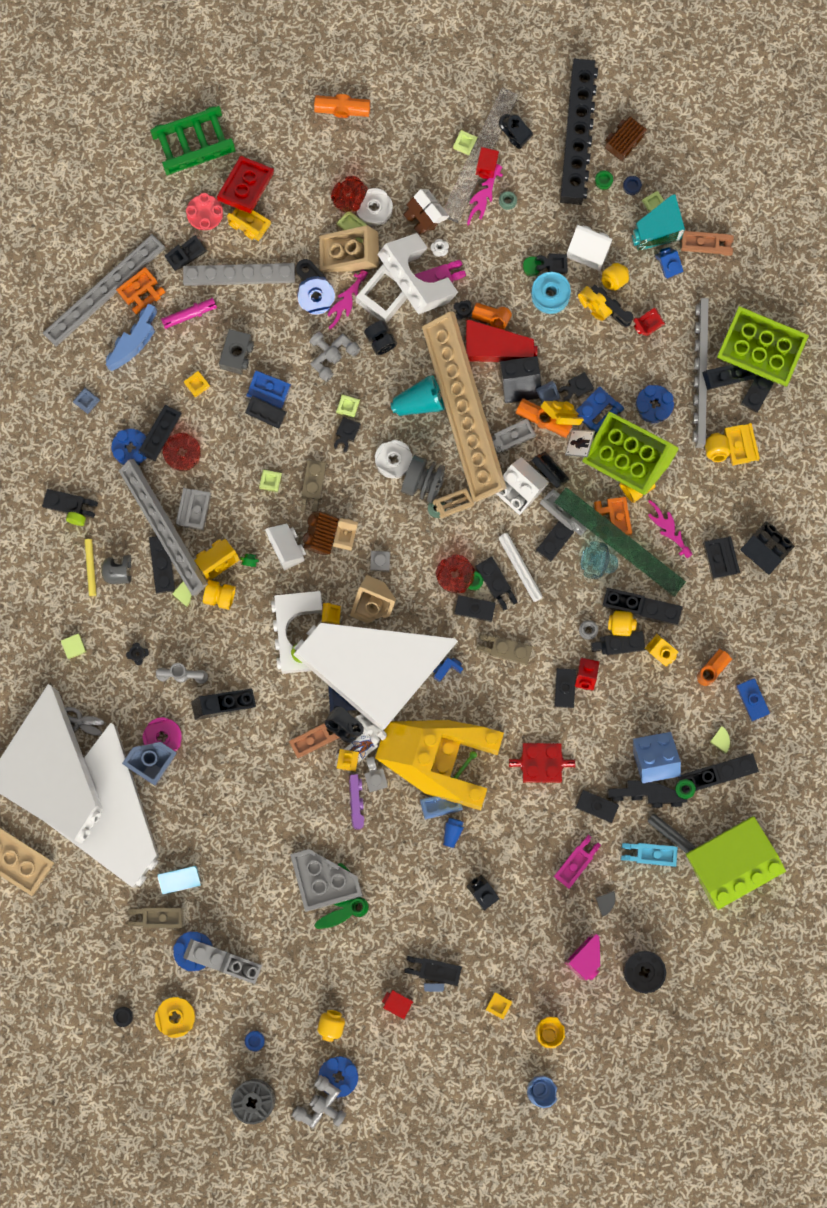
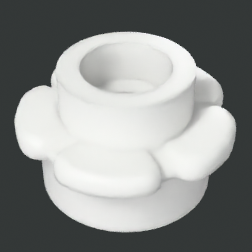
[431,239,449,257]

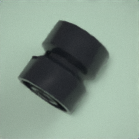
[364,320,397,356]

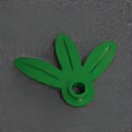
[314,863,369,929]

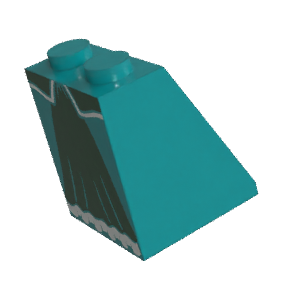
[631,194,685,251]

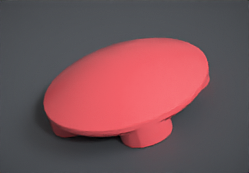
[186,193,223,230]

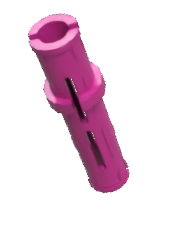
[161,297,217,330]

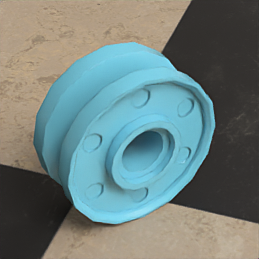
[531,272,571,314]

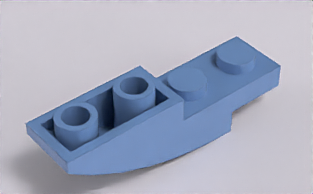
[106,303,157,371]

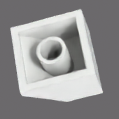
[265,524,306,571]

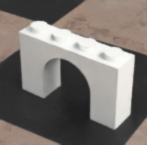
[377,233,458,314]
[271,591,323,674]

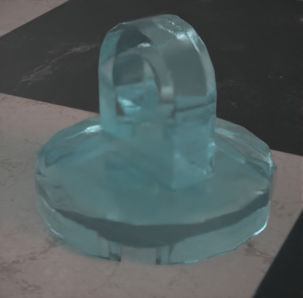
[581,541,618,580]

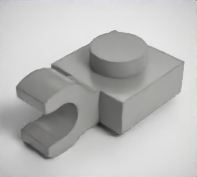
[364,757,388,792]

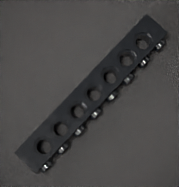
[560,58,598,205]

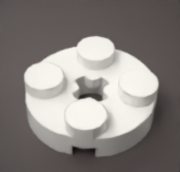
[356,188,393,226]
[375,440,412,479]

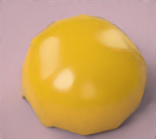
[535,1016,565,1048]

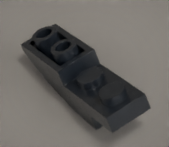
[602,588,683,626]
[678,753,759,793]
[607,780,688,808]

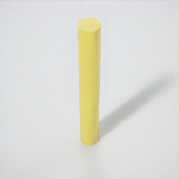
[85,539,97,596]

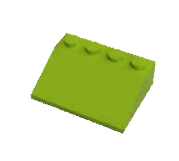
[717,306,809,387]
[582,411,679,495]
[685,816,786,910]

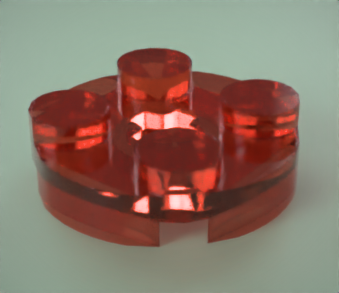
[331,176,368,212]
[163,433,201,471]
[436,554,475,593]

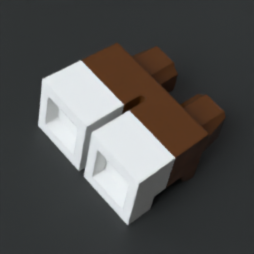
[403,189,449,235]

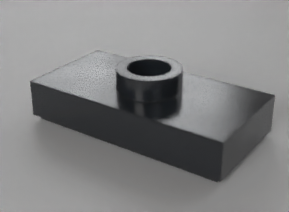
[245,396,287,429]
[532,451,569,488]
[454,595,496,622]
[554,668,576,708]
[575,790,619,823]

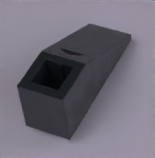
[191,688,256,720]

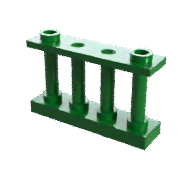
[150,106,236,176]

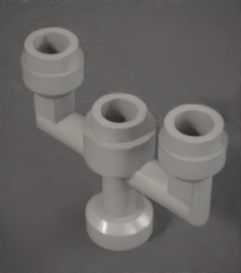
[309,331,361,382]
[156,663,208,684]
[291,1075,347,1129]

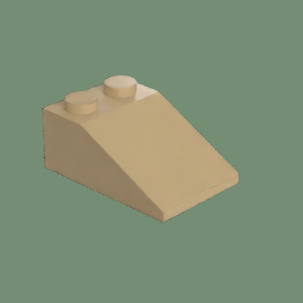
[319,225,379,272]

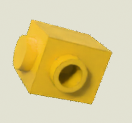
[645,634,678,666]

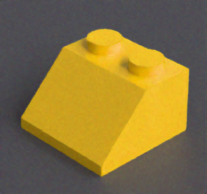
[194,539,240,581]

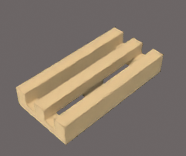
[433,488,474,519]

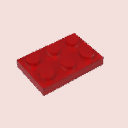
[217,156,274,214]

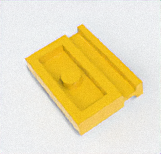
[541,400,584,425]
[724,423,760,466]

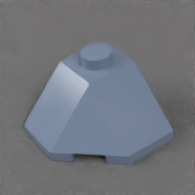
[122,742,177,786]

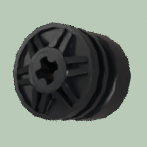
[623,951,667,994]

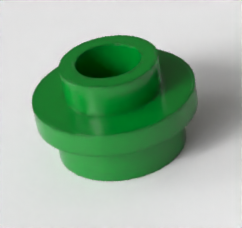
[240,553,259,567]
[676,779,696,799]

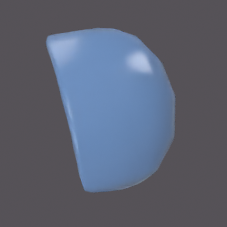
[527,1075,557,1108]

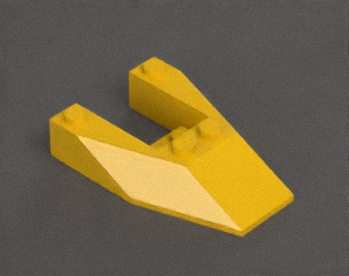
[375,720,504,811]

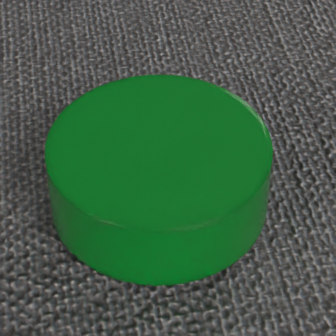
[595,170,613,190]
[523,256,542,276]
[464,571,483,591]

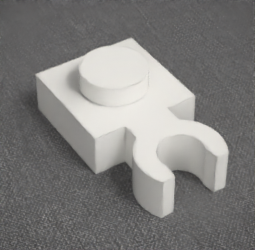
[355,714,387,745]

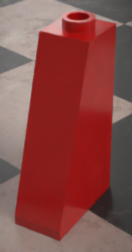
[466,320,538,362]

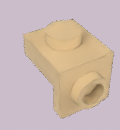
[333,518,358,551]

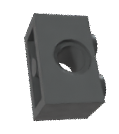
[219,329,254,375]

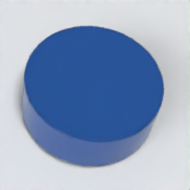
[245,1031,265,1051]

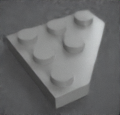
[290,849,363,912]

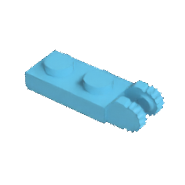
[621,843,678,867]

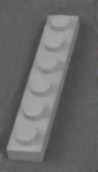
[183,263,295,286]

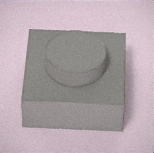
[370,551,390,572]

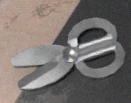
[65,707,105,736]

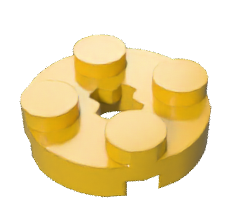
[578,286,612,321]
[155,997,196,1038]

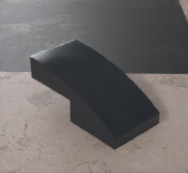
[164,235,208,271]

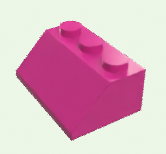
[564,934,600,981]

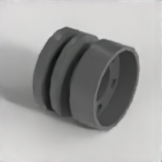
[401,455,445,503]
[231,1079,276,1125]

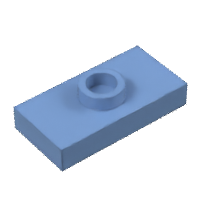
[420,796,463,820]

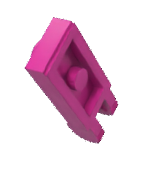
[414,260,466,283]
[553,835,601,889]

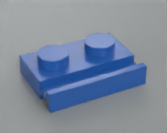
[246,371,291,409]

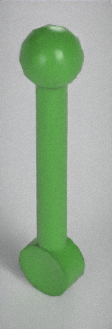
[452,751,477,779]

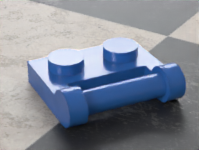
[576,386,624,434]

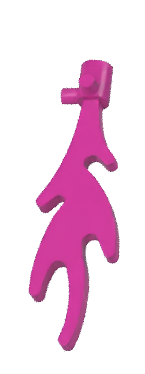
[467,164,503,226]
[328,270,368,329]
[648,500,693,558]

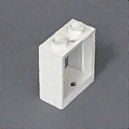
[356,264,407,323]

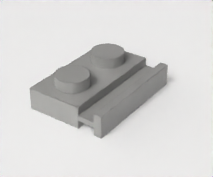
[176,488,211,531]

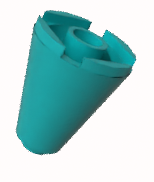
[390,375,445,416]

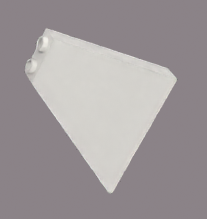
[293,623,458,731]
[0,684,103,844]
[44,723,159,888]

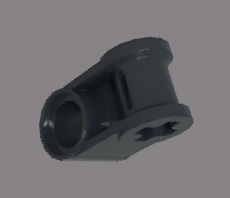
[499,114,533,149]
[325,706,364,743]

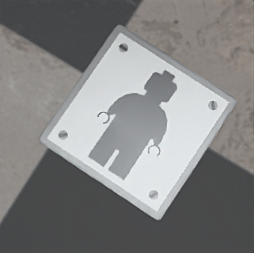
[565,429,595,457]

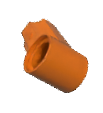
[472,303,512,330]
[697,649,732,686]

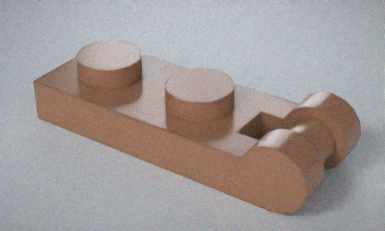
[681,231,734,256]
[289,723,340,759]

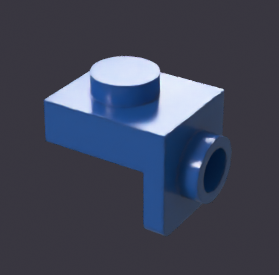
[655,247,684,278]
[433,658,463,682]

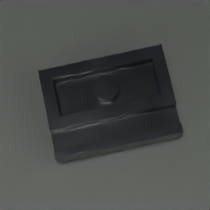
[703,536,740,580]

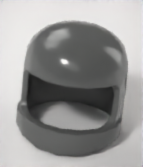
[101,555,131,584]

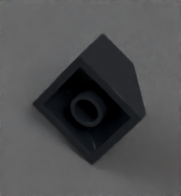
[499,356,541,404]

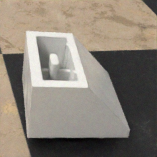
[567,225,612,271]
[496,457,549,515]

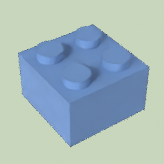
[633,732,681,783]

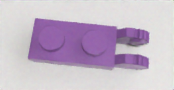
[349,774,364,830]

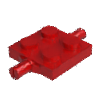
[509,743,575,783]

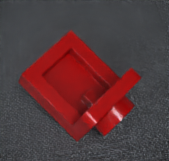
[633,308,666,336]
[575,658,600,691]

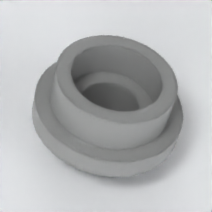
[579,620,598,640]

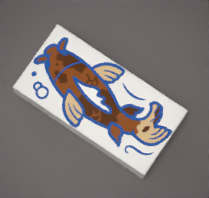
[336,734,378,764]

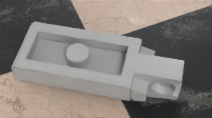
[492,419,536,454]
[540,489,589,536]

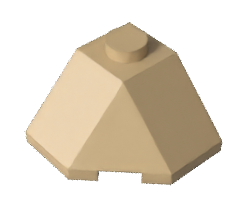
[350,575,396,623]

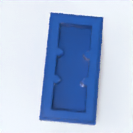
[736,678,770,722]

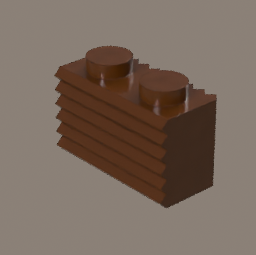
[605,116,647,162]
[303,511,339,555]

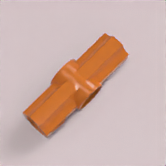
[314,94,371,118]
[516,399,573,438]

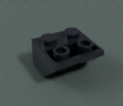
[740,521,795,575]

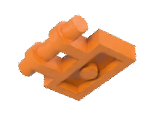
[116,267,166,315]
[593,497,632,540]

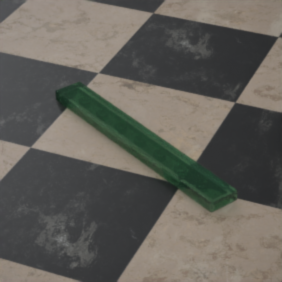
[554,487,686,597]

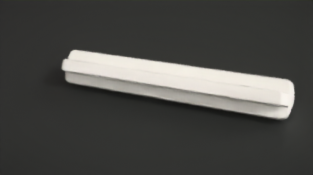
[499,533,542,602]

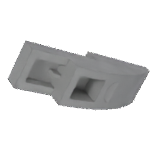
[183,939,262,984]

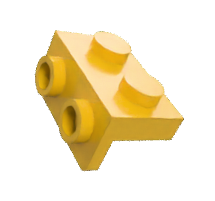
[227,208,271,241]

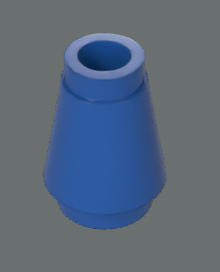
[443,817,464,848]

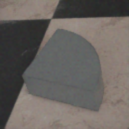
[595,891,616,917]

